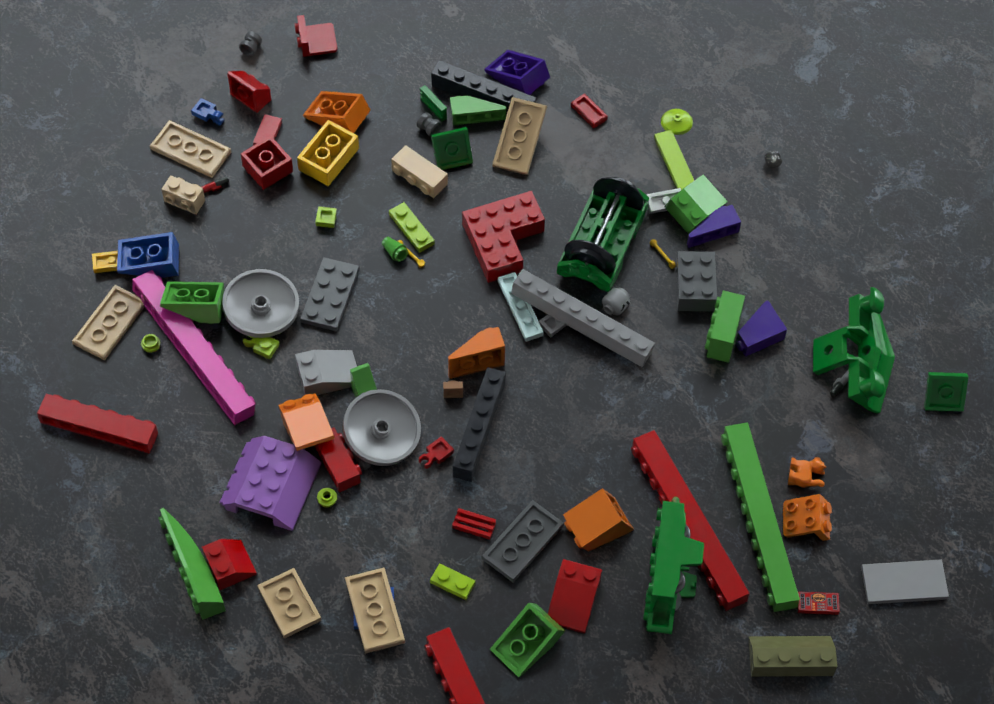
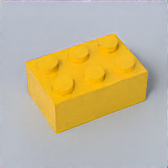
[297,120,359,186]

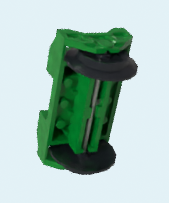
[557,177,649,292]

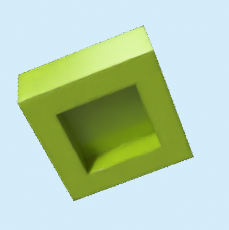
[315,207,337,228]

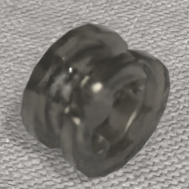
[764,151,782,168]

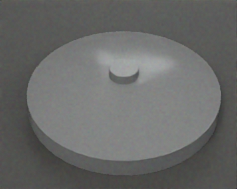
[222,269,299,338]
[342,389,421,466]

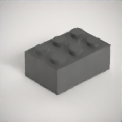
[676,251,717,312]

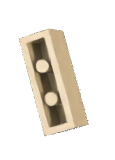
[391,145,448,198]

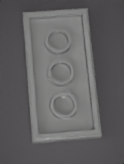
[861,559,949,604]

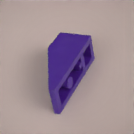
[687,205,741,248]

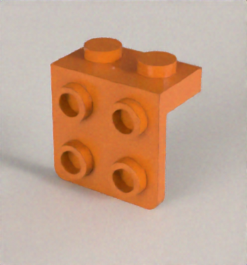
[783,494,832,541]

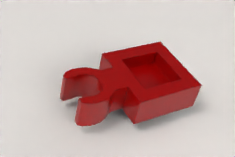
[419,436,454,469]

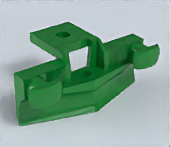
[813,287,895,414]

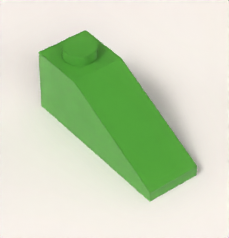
[450,95,506,125]

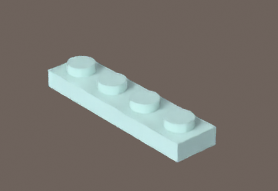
[498,272,544,342]

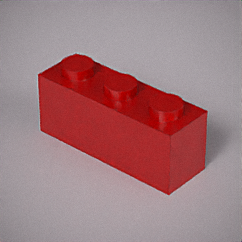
[314,427,362,493]

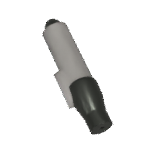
[830,369,849,396]

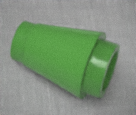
[382,237,408,262]

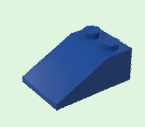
[117,232,179,278]

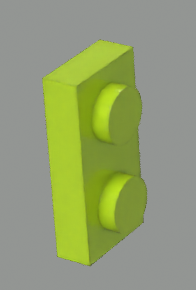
[430,563,475,600]

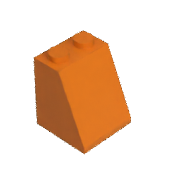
[563,488,634,552]

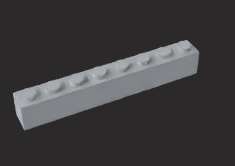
[511,269,655,367]

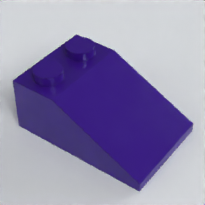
[484,50,550,95]

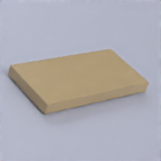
[492,97,547,175]
[150,120,231,178]
[72,285,145,360]
[345,568,405,654]

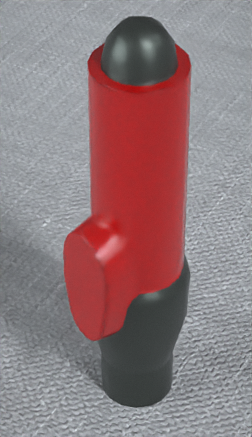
[201,176,229,193]

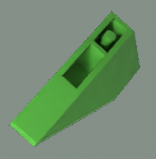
[158,508,226,620]

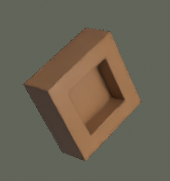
[443,380,463,398]

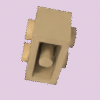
[162,175,205,214]

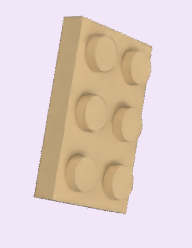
[257,568,321,639]

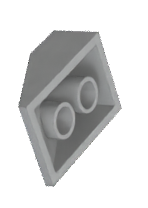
[295,350,357,395]

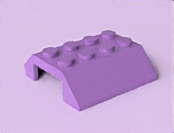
[219,436,321,531]

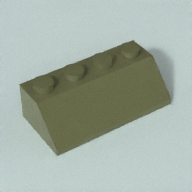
[748,636,837,677]

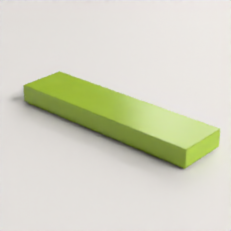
[654,130,694,190]

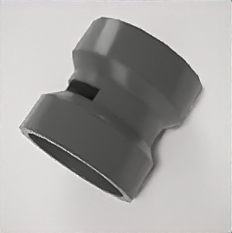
[239,31,262,56]
[417,112,442,137]

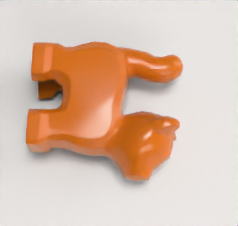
[788,457,826,488]

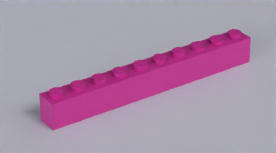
[132,270,256,425]

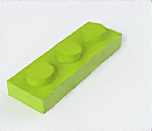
[389,202,435,253]

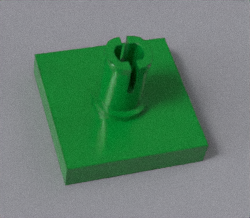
[431,127,473,170]
[924,372,968,411]

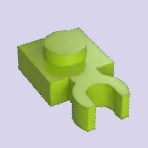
[243,336,279,359]

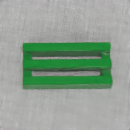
[420,85,447,121]

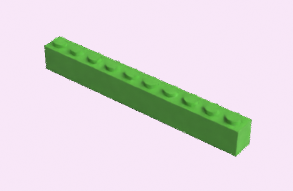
[721,422,800,612]

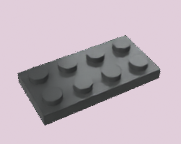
[300,257,360,331]
[482,500,564,582]

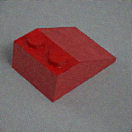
[548,559,602,634]

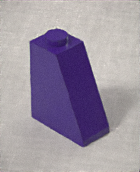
[736,300,787,357]

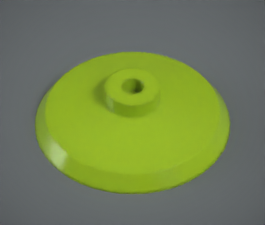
[661,109,693,135]

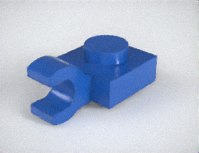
[191,98,225,125]

